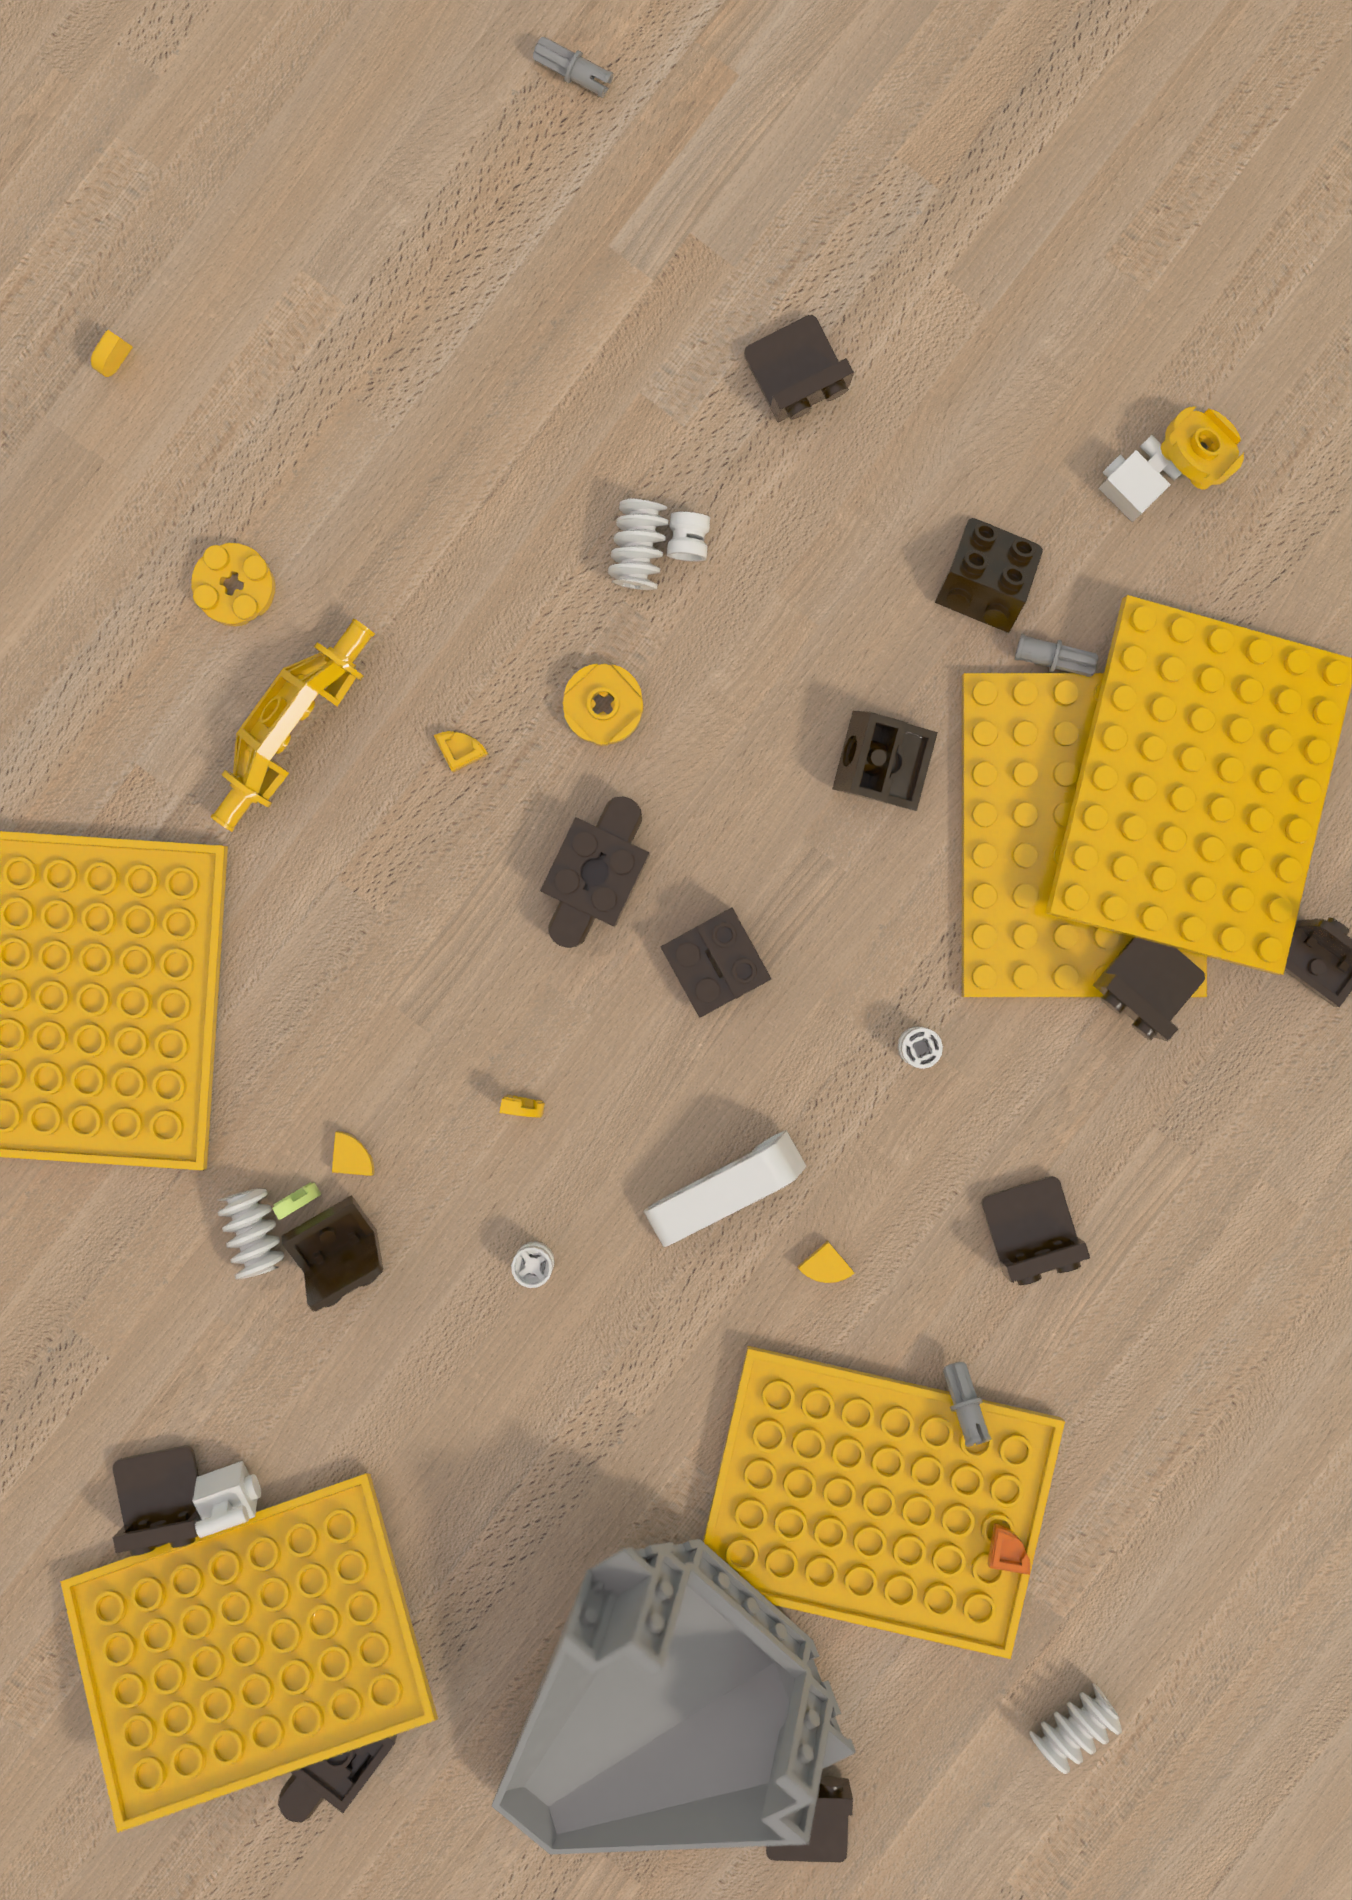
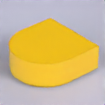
[91,330,133,377]

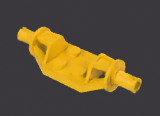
[210,618,375,832]

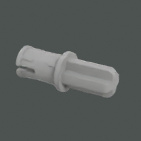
[533,37,614,98]
[1014,634,1098,677]
[943,1362,991,1447]

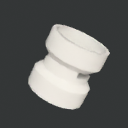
[667,512,710,561]
[897,1026,943,1069]
[511,1241,554,1288]

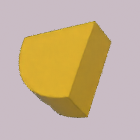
[433,731,489,773]
[499,1094,545,1118]
[332,1131,374,1176]
[797,1241,855,1283]

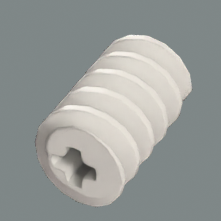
[608,499,669,590]
[218,1188,284,1279]
[1029,1683,1122,1774]

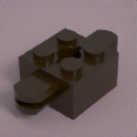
[540,796,650,948]
[278,1734,397,1822]

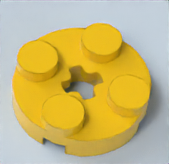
[1161,406,1244,490]
[191,543,275,626]
[563,664,644,746]

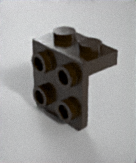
[744,315,854,423]
[934,518,1043,633]
[1285,917,1352,1007]
[1093,937,1205,1041]
[982,1176,1090,1285]
[281,1195,383,1312]
[113,1445,202,1556]
[766,1776,853,1863]

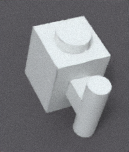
[1099,435,1182,522]
[193,1461,261,1538]

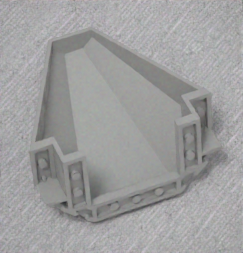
[492,1539,856,1855]

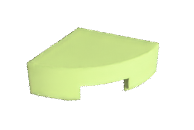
[272,1182,321,1220]

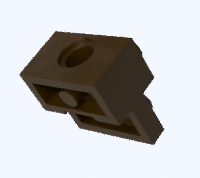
[832,711,938,811]
[661,907,772,1018]

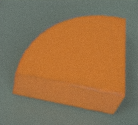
[987,1523,1030,1575]

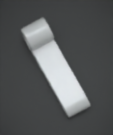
[643,1130,806,1247]

